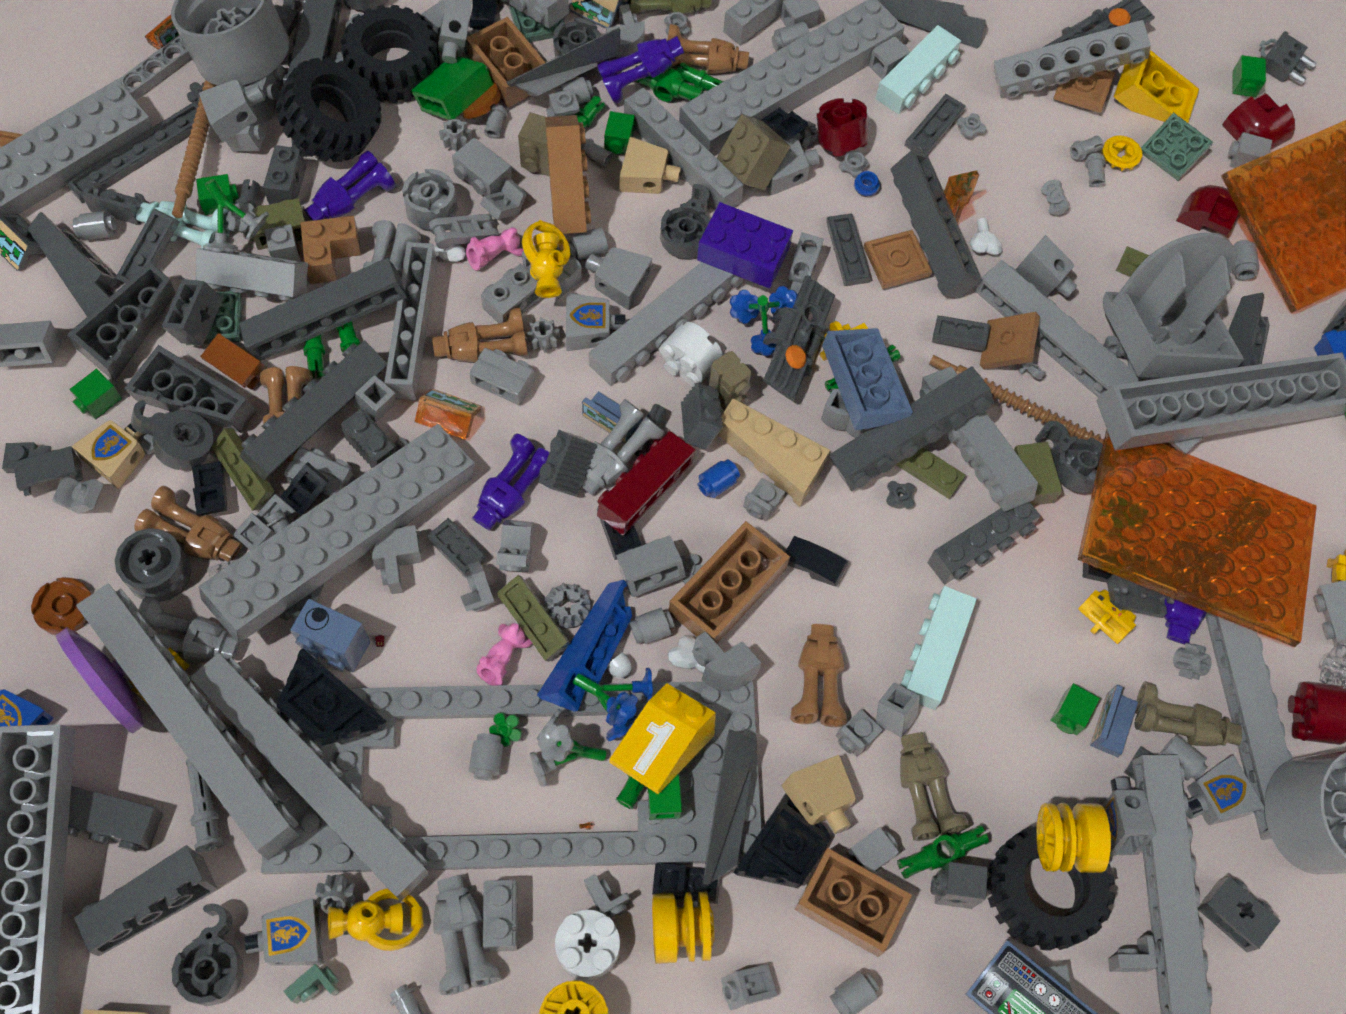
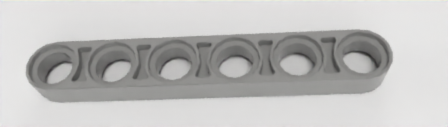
[118,35,192,101]

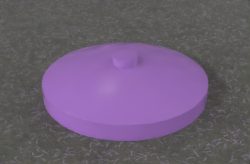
[56,627,144,734]

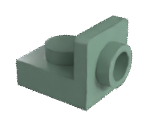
[283,964,340,1004]

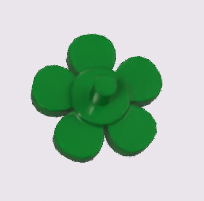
[489,712,522,747]

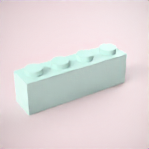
[875,25,961,114]
[900,586,977,710]

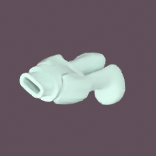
[136,201,231,248]

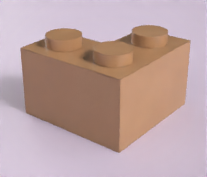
[301,216,361,284]

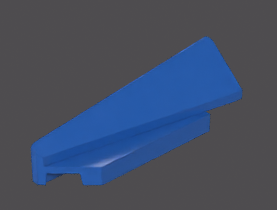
[537,579,632,712]

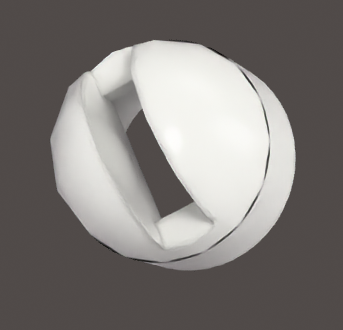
[606,653,631,679]

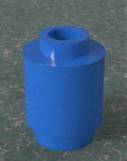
[697,459,740,498]

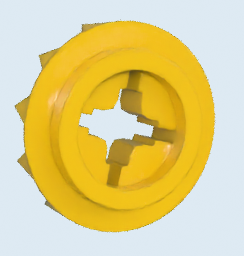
[1101,135,1142,172]

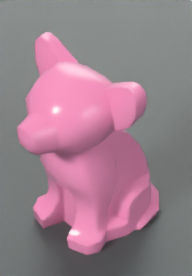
[466,227,524,270]
[476,623,532,686]

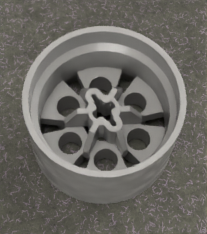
[171,0,290,85]
[1265,751,1346,874]

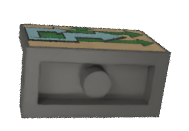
[0,214,44,271]

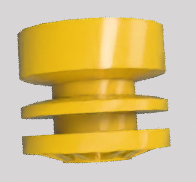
[1036,803,1111,873]
[652,891,715,964]
[539,981,608,1014]

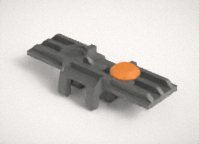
[1044,0,1155,64]
[763,275,836,401]

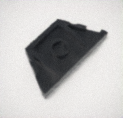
[277,648,387,746]
[733,792,831,888]

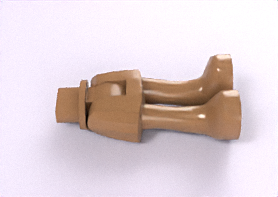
[667,24,749,74]
[432,308,528,362]
[260,366,313,462]
[134,486,242,563]
[790,624,847,727]

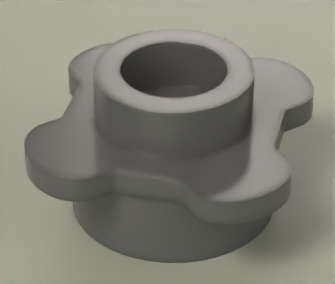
[886,481,915,509]

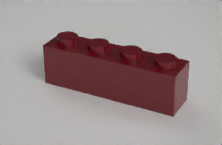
[597,431,696,536]

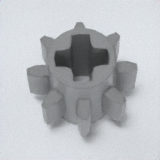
[439,119,472,151]
[526,317,560,353]
[1173,643,1212,680]
[315,875,355,914]

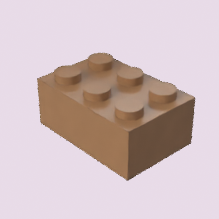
[466,17,545,108]
[794,848,912,957]

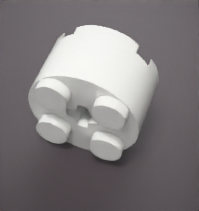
[659,322,723,387]
[555,910,620,981]

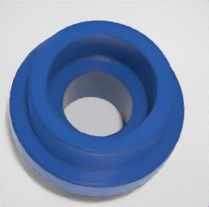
[854,171,880,196]

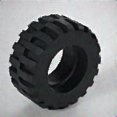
[341,5,440,103]
[276,58,382,162]
[987,826,1115,951]

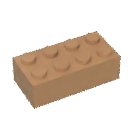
[545,115,591,234]
[669,521,790,644]

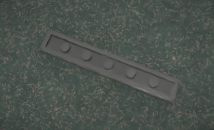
[65,101,198,204]

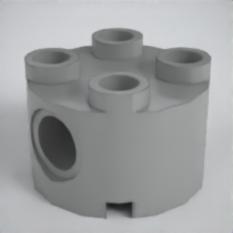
[402,169,458,230]

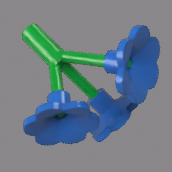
[730,286,798,356]
[573,668,653,741]

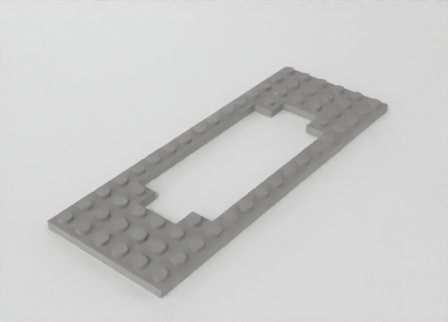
[261,681,761,874]

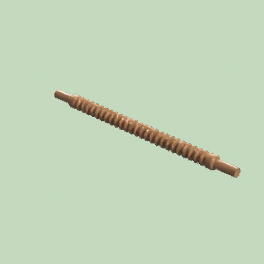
[172,80,218,218]
[929,355,1181,487]

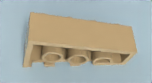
[718,399,830,507]

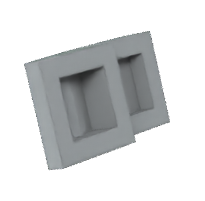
[233,494,299,551]

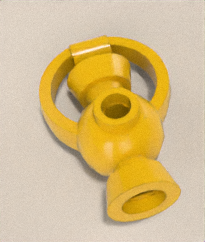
[522,220,570,298]
[328,889,424,951]

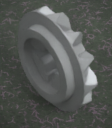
[544,583,590,628]

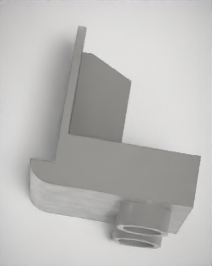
[1103,232,1244,380]

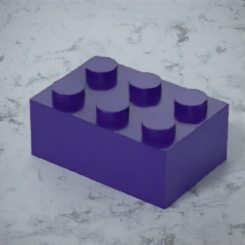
[697,202,793,289]

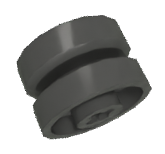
[114,528,192,602]

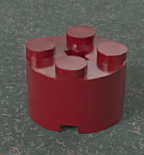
[817,98,869,156]
[1288,681,1346,745]

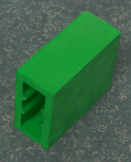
[411,56,494,120]

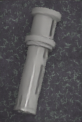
[186,759,224,852]

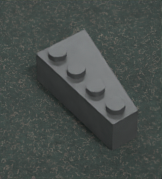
[67,262,176,382]
[124,345,257,433]
[74,845,218,956]

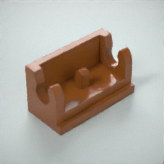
[200,333,268,390]

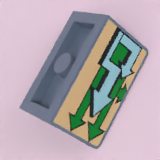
[569,0,628,28]
[582,391,643,444]
[1090,684,1138,758]

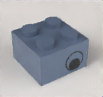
[290,599,371,673]

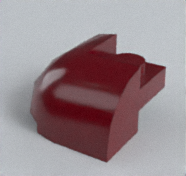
[1222,93,1295,150]
[1176,185,1246,236]

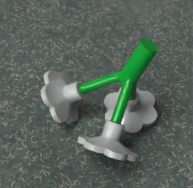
[203,179,269,252]
[530,709,606,787]

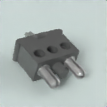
[1259,31,1317,85]

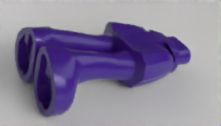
[597,36,685,105]
[304,151,396,221]
[472,433,550,531]
[1164,542,1226,645]

